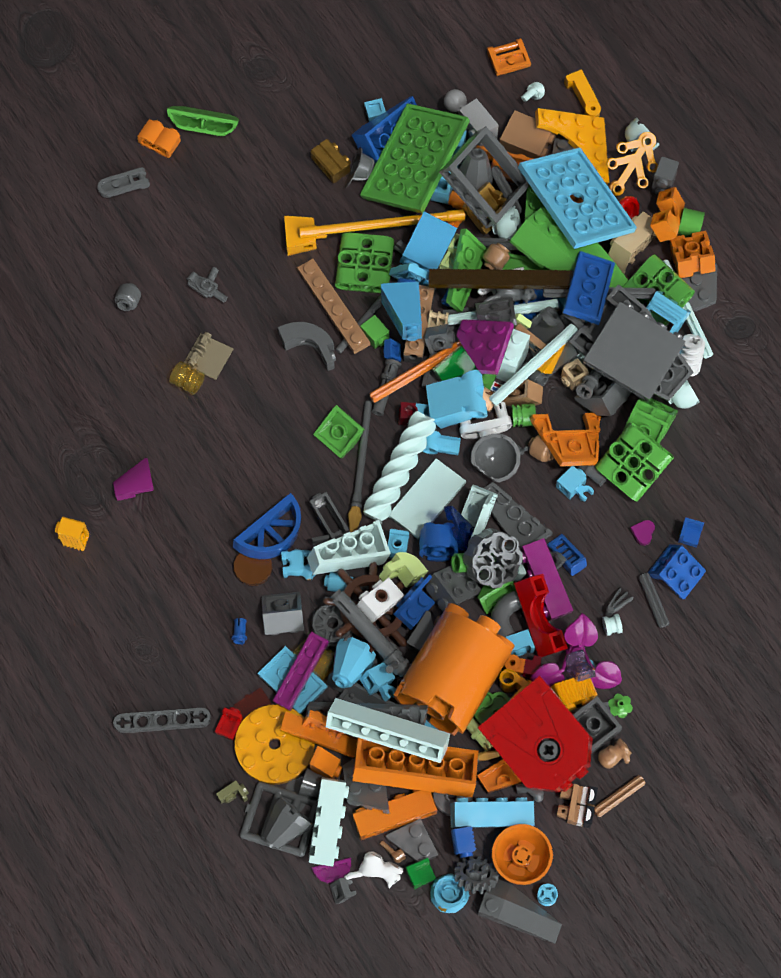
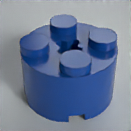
[419,522,458,562]

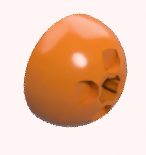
[492,824,553,885]

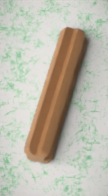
[594,775,645,817]

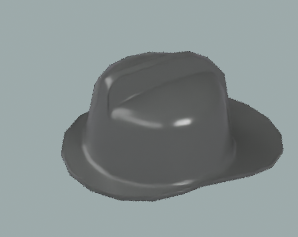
[344,147,374,188]

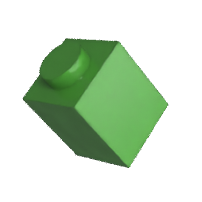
[360,315,389,349]

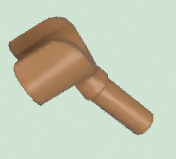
[380,841,406,863]

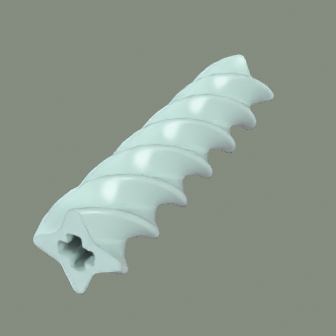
[363,411,436,524]

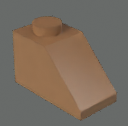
[499,379,543,406]

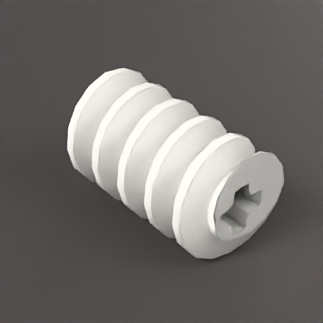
[680,334,705,376]

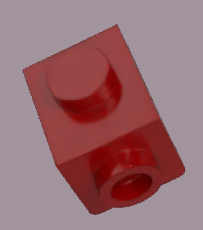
[215,707,243,741]

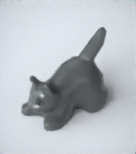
[484,289,537,304]

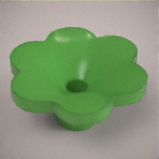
[608,694,633,718]

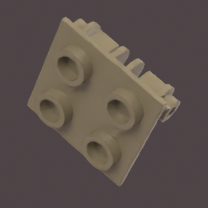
[183,332,234,380]

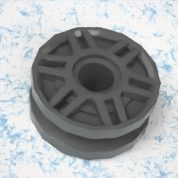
[312,605,353,647]

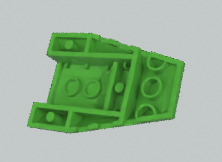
[510,205,628,288]

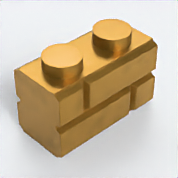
[310,139,351,183]

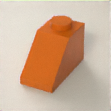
[310,746,343,779]

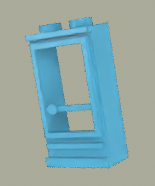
[646,291,691,333]

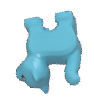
[281,549,315,581]

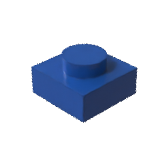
[383,338,401,362]

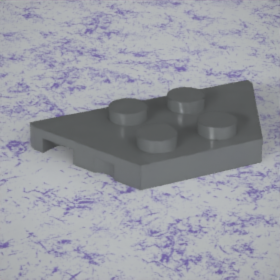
[656,264,717,312]
[343,758,390,814]

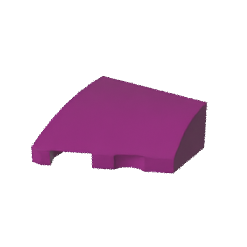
[113,458,154,501]

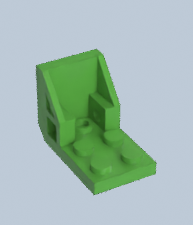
[615,398,678,474]

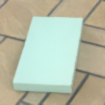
[389,459,466,540]

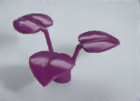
[530,613,622,689]

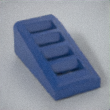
[547,534,587,576]

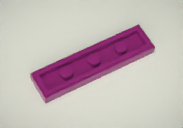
[273,632,329,711]

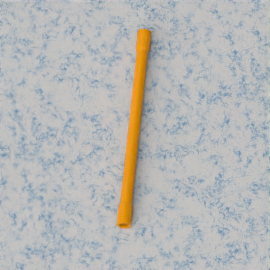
[299,209,465,238]

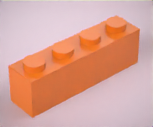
[353,790,437,840]

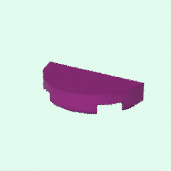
[311,858,351,884]

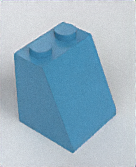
[400,212,457,272]
[381,281,422,341]

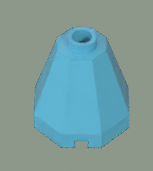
[332,637,376,688]

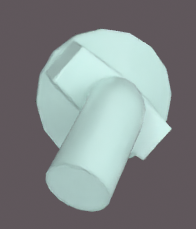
[521,82,545,102]

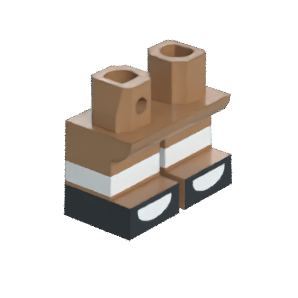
[557,784,598,829]

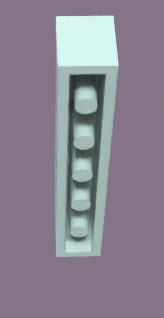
[326,698,450,763]

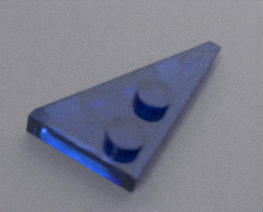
[444,506,475,552]

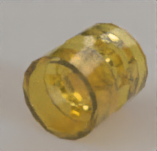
[169,361,205,395]

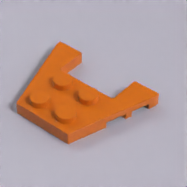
[530,413,601,466]

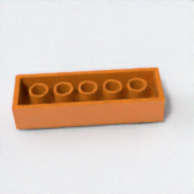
[352,738,478,798]

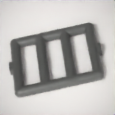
[240,782,318,857]

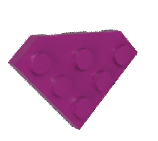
[456,320,514,375]

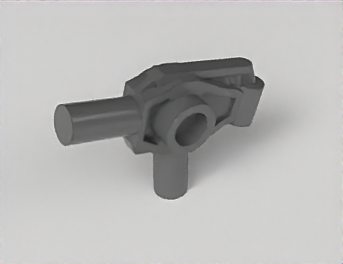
[187,267,228,303]

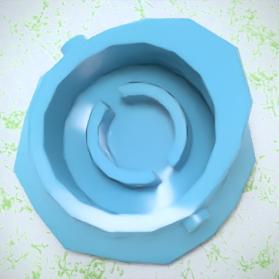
[430,873,470,913]

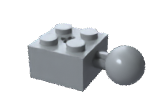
[444,89,498,149]

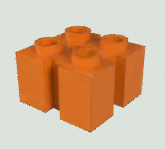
[670,231,715,278]

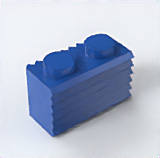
[451,826,477,858]

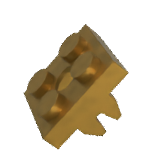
[462,182,507,235]

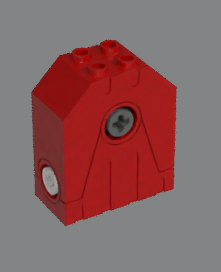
[478,676,593,792]

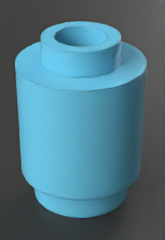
[324,572,353,592]

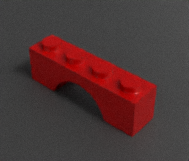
[514,574,568,657]

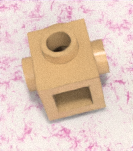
[561,358,589,391]

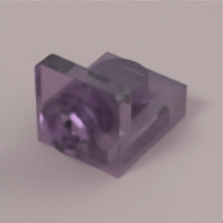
[566,650,596,682]

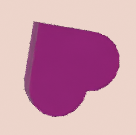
[630,520,655,546]

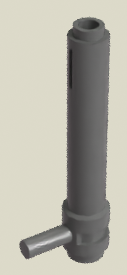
[331,589,411,678]

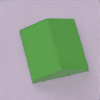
[313,405,365,459]

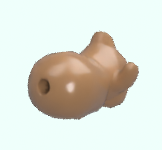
[598,738,632,769]

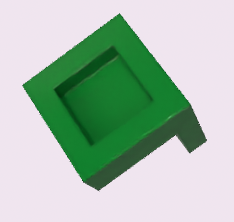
[406,858,436,889]

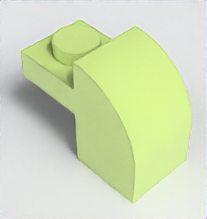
[379,552,428,588]

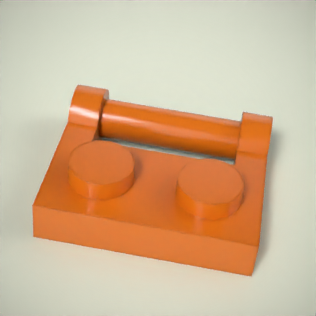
[487,38,531,76]

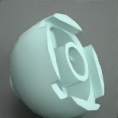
[625,117,660,154]
[492,206,522,239]
[668,381,700,409]

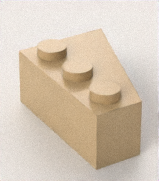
[608,212,656,274]

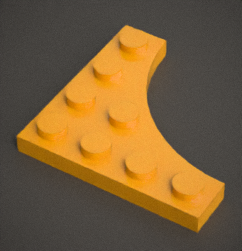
[535,108,609,185]

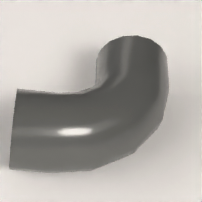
[491,591,522,638]

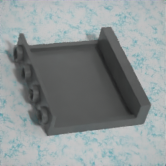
[583,302,686,402]

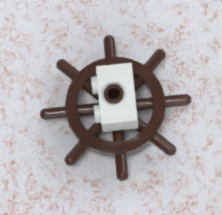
[323,562,407,654]

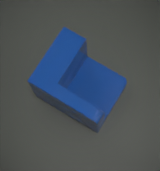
[678,517,704,548]

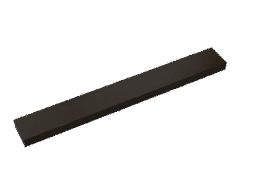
[429,269,574,289]

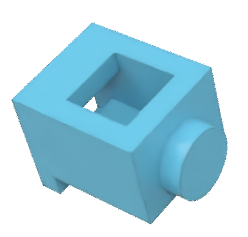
[388,529,409,559]
[506,629,535,656]

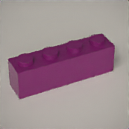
[520,538,573,621]

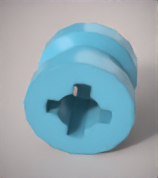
[537,884,558,906]

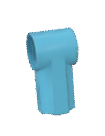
[422,431,461,455]

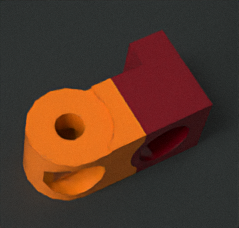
[504,654,542,679]

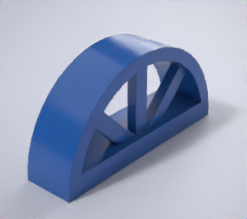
[233,493,301,559]

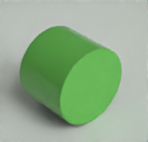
[677,208,705,237]

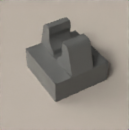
[330,877,356,904]

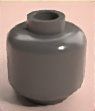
[114,283,141,311]

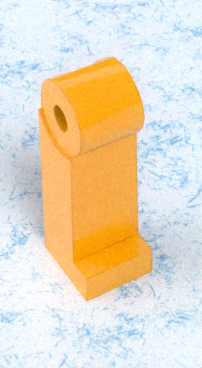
[564,69,601,117]

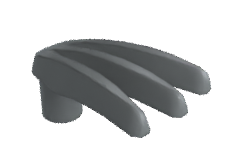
[604,588,633,618]

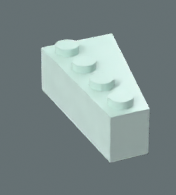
[307,520,391,575]
[309,777,349,866]

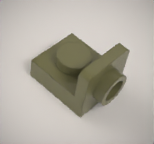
[216,781,249,804]

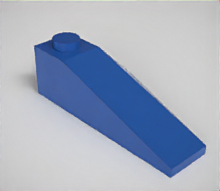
[352,96,417,164]

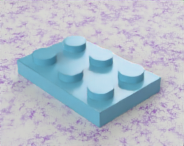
[258,646,328,714]

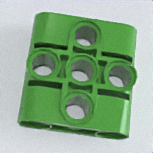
[335,233,394,293]
[622,254,695,326]
[595,422,674,502]

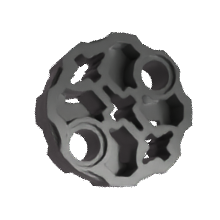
[463,528,523,588]

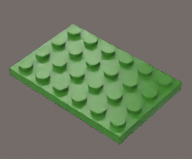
[360,103,470,214]

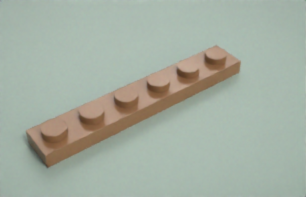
[297,259,370,354]

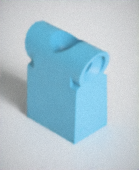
[426,370,488,429]

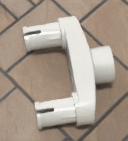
[459,402,513,439]

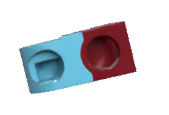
[398,402,430,425]

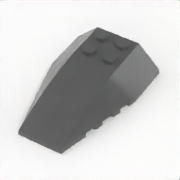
[569,284,694,401]

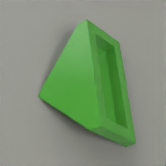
[478,581,517,614]

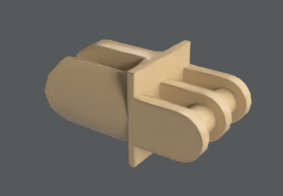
[427,310,449,328]

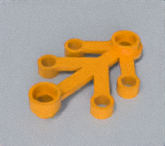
[606,132,658,196]

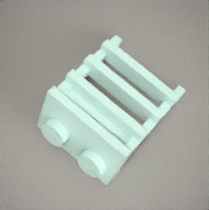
[459,484,498,539]

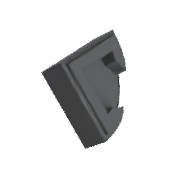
[550,551,567,570]

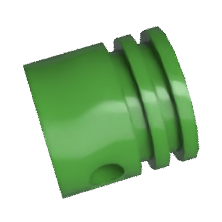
[511,404,536,427]

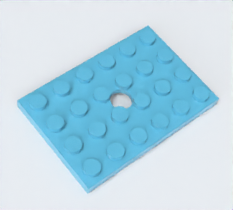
[518,148,637,249]

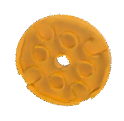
[235,705,315,785]

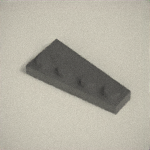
[484,482,553,551]

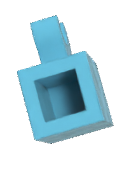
[556,466,594,502]
[359,662,397,701]

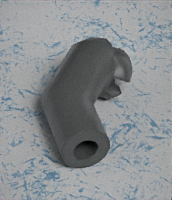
[516,783,544,802]

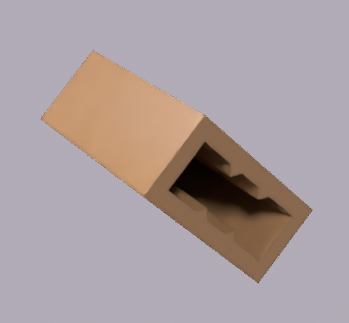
[499,110,556,159]

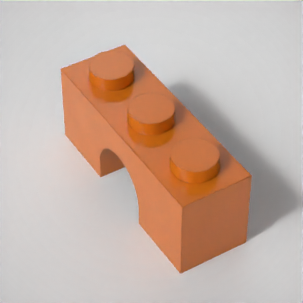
[650,187,685,242]

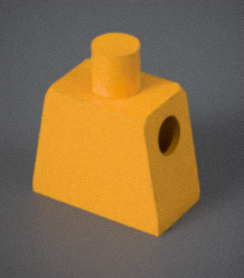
[284,216,327,256]

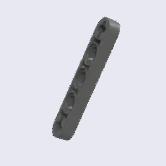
[113,708,211,733]

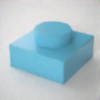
[364,98,386,121]

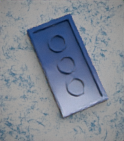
[563,251,615,325]

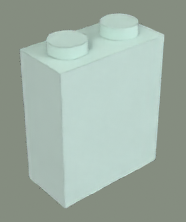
[496,329,530,382]

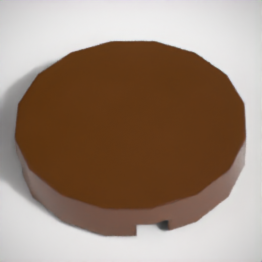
[234,553,272,586]

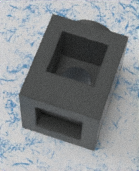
[425,324,455,354]

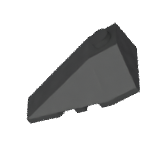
[478,879,562,944]

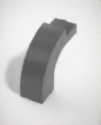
[277,322,336,371]

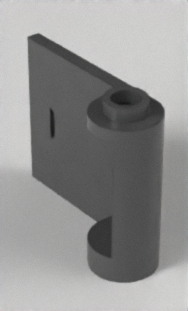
[527,306,579,378]

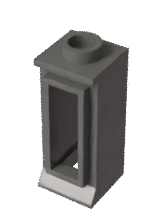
[310,492,349,540]

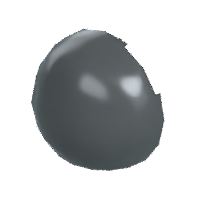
[471,434,520,482]

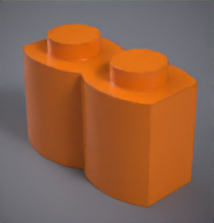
[138,119,181,158]

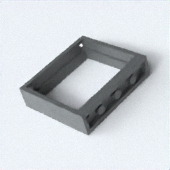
[439,126,530,228]

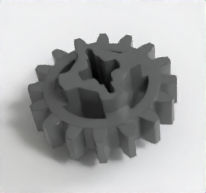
[454,856,499,894]

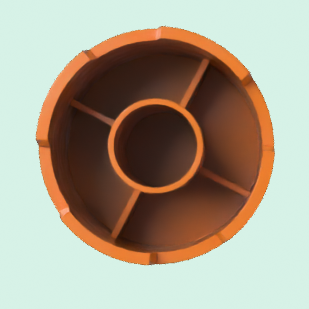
[394,603,515,736]

